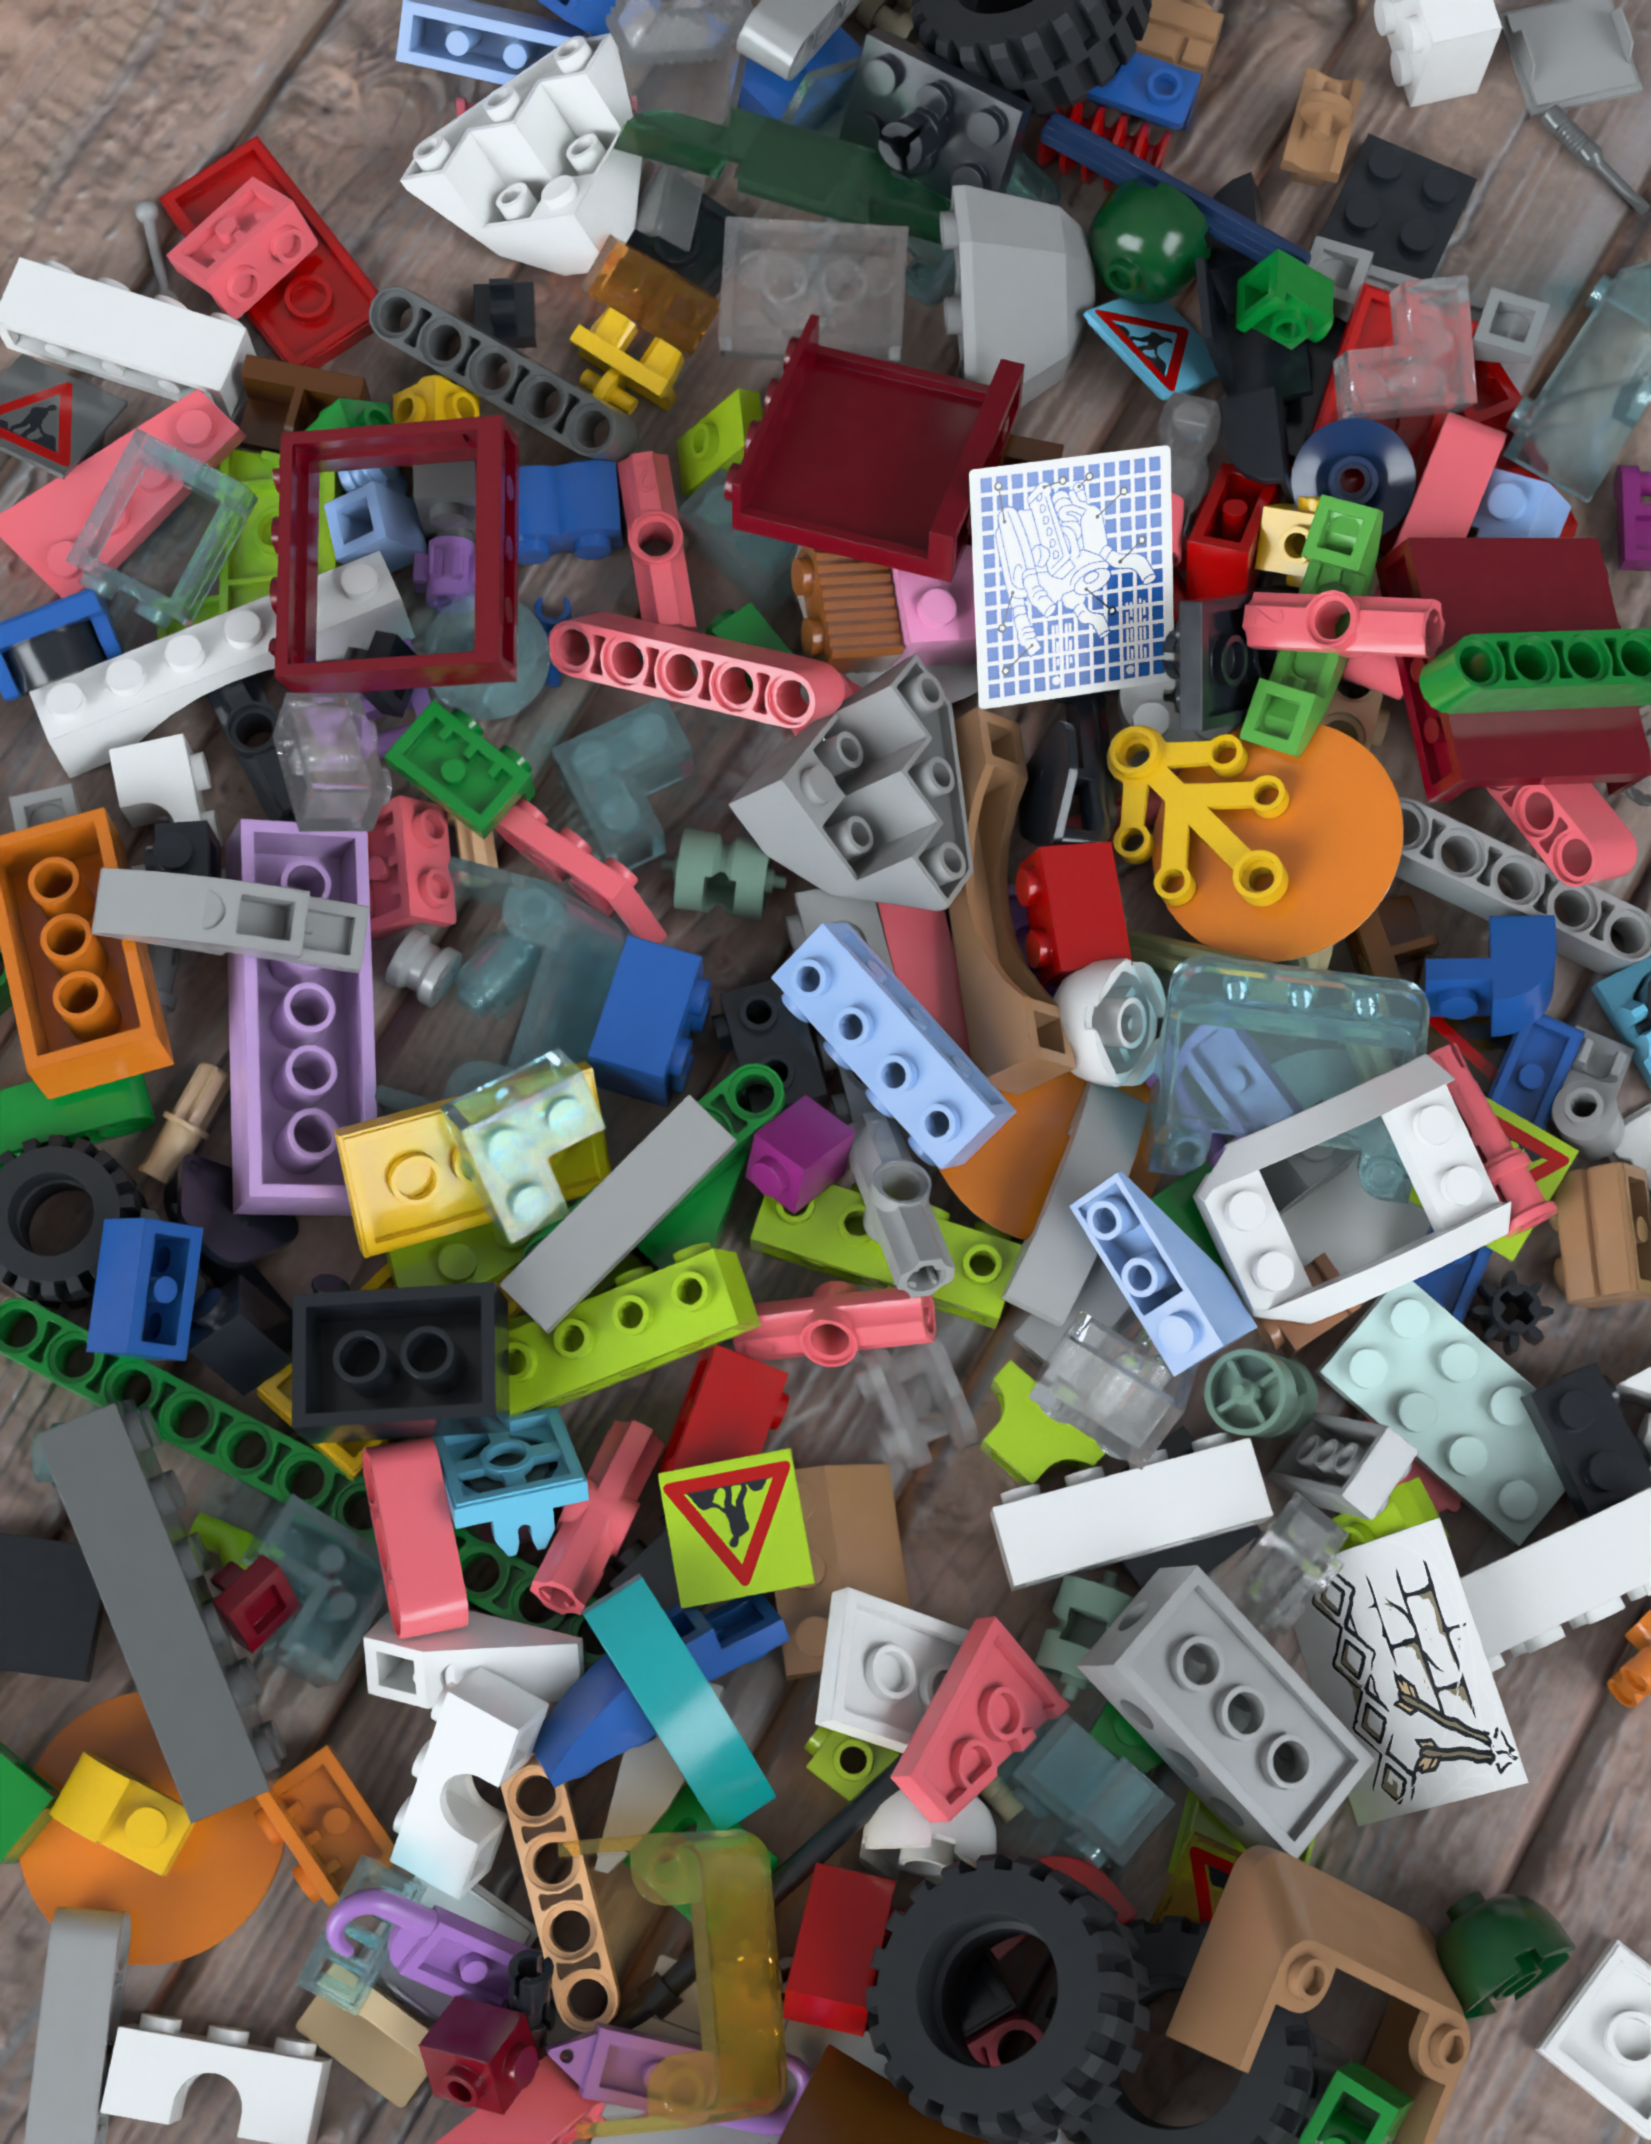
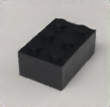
[292,1282,510,1444]

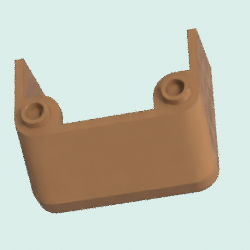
[1165,1845,1470,2144]

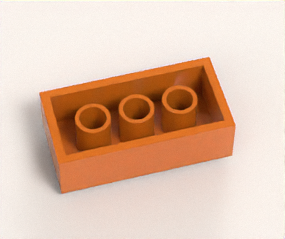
[0,807,174,1100]

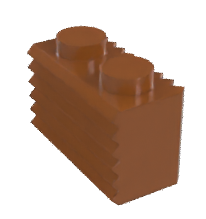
[791,547,904,674]

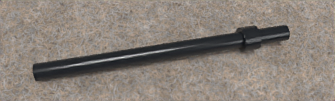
[609,1753,903,2030]

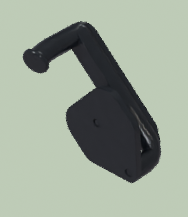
[1019,692,1118,847]
[163,1154,350,1320]

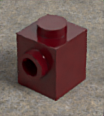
[419,1996,540,2115]

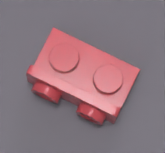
[166,177,318,320]
[349,795,457,940]

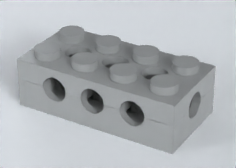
[1077,1565,1375,1858]

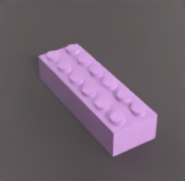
[225,819,377,1216]

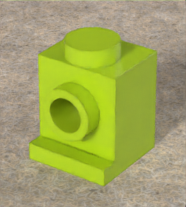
[803,1726,900,1802]

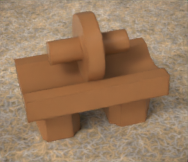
[1280,67,1365,187]

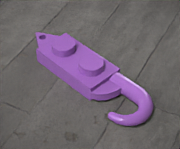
[326,1888,557,2009]
[545,2022,812,2136]

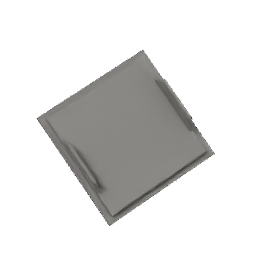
[1498,0,1643,118]

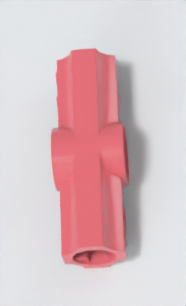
[616,451,697,632]
[1242,590,1445,659]
[733,1281,937,1367]
[529,1420,665,1615]

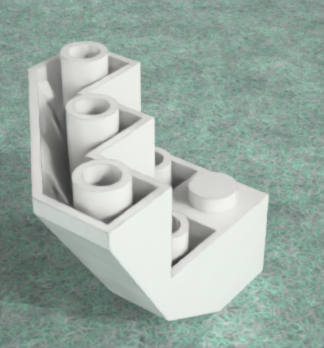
[400,33,642,276]

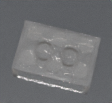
[718,216,909,364]

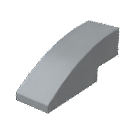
[594,1683,725,1874]

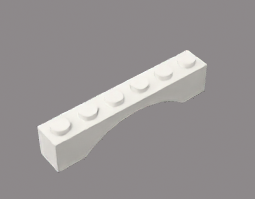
[29,550,415,778]

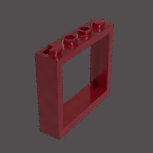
[268,415,519,696]

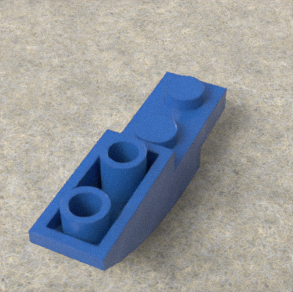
[532,1594,790,1788]

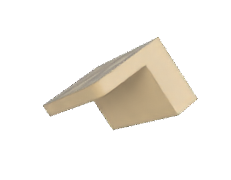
[296,1958,433,2108]

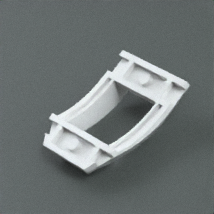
[1193,1054,1512,1324]

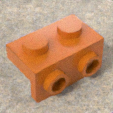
[254,1745,396,1907]

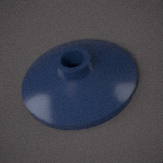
[1291,418,1416,536]

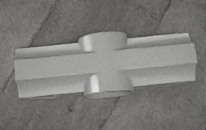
[848,1111,955,1298]

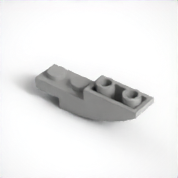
[91,868,370,973]

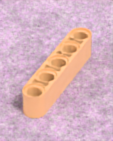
[501,1712,621,2033]

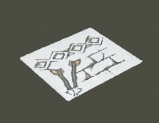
[1277,1518,1529,1826]

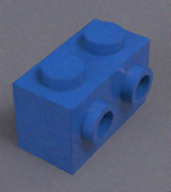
[86,1218,204,1361]

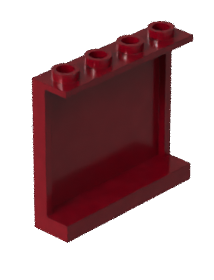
[724,314,1025,583]
[1375,538,1651,802]

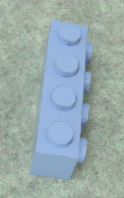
[771,922,1017,1170]

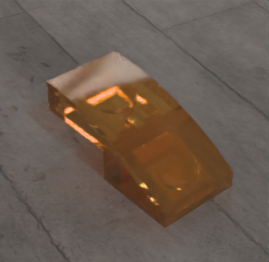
[580,234,723,355]

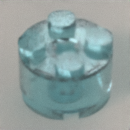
[421,590,550,720]

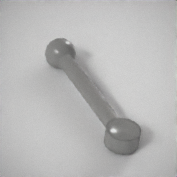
[135,200,180,302]

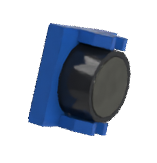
[0,588,124,702]

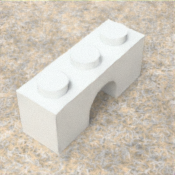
[109,733,226,879]
[390,1666,549,1900]
[100,2013,333,2144]

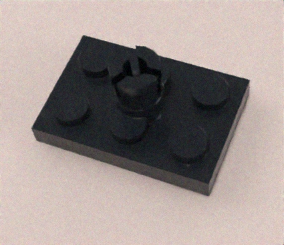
[838,27,1033,200]
[1162,585,1299,732]

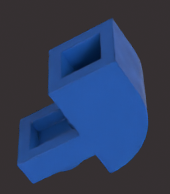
[1424,915,1557,1037]

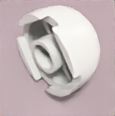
[1053,958,1168,1087]
[859,1789,997,1885]

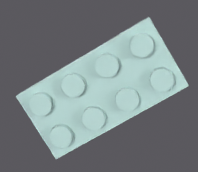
[1315,1281,1566,1546]

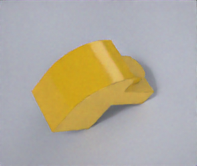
[49,1751,196,1876]

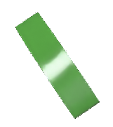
[1239,494,1384,758]

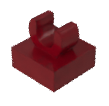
[210,1554,301,1654]

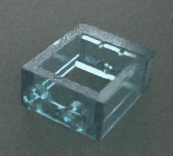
[66,428,259,630]

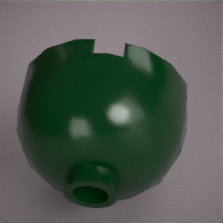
[1088,179,1212,304]
[1436,1891,1576,2024]

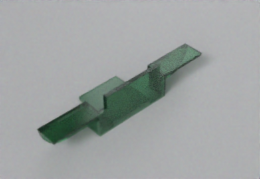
[613,107,951,245]

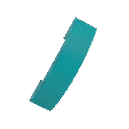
[581,1573,777,1835]

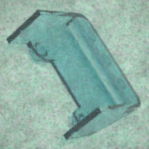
[375,856,629,1116]

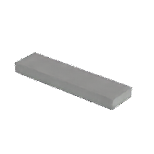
[499,1095,738,1334]

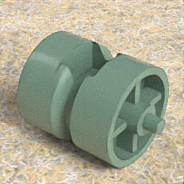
[660,827,787,921]
[1204,1348,1318,1440]
[1034,1570,1134,1701]

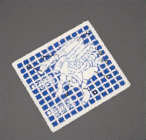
[969,445,1174,709]

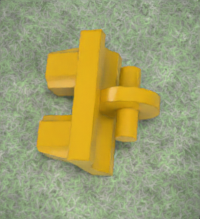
[569,307,685,415]

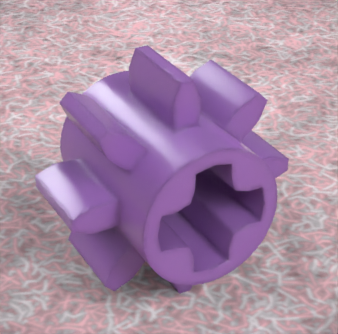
[412,536,475,611]

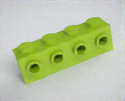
[750,1183,1022,1329]
[508,1242,761,1417]

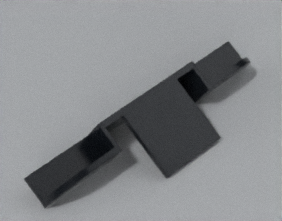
[1195,172,1314,504]

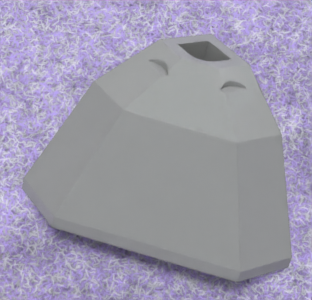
[940,185,1095,407]
[728,654,974,911]

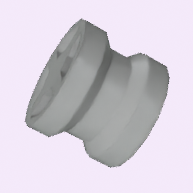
[385,928,462,1008]

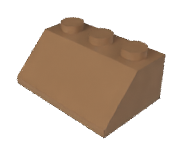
[774,1464,910,1681]

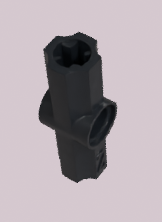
[206,674,324,823]

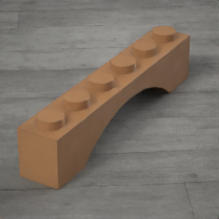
[948,707,1076,1095]

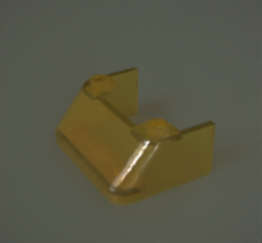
[558,1829,788,2139]

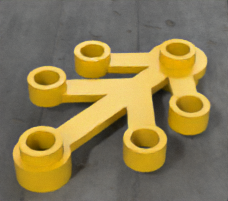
[1107,726,1290,907]

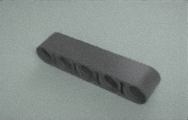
[369,286,638,462]

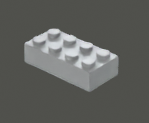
[1266,1412,1419,1521]

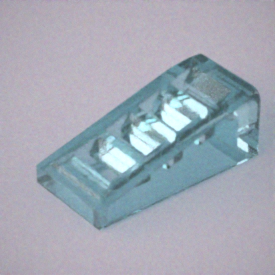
[295,1855,427,2016]

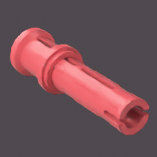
[1428,1043,1559,1238]

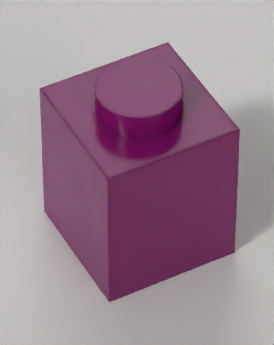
[745,1095,855,1214]

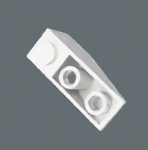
[363,1610,584,1709]

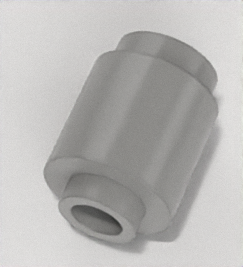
[1552,1079,1625,1160]

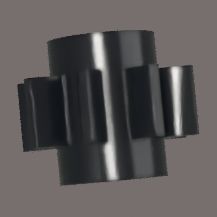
[1466,1271,1554,1356]

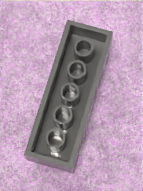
[36,1399,287,1824]

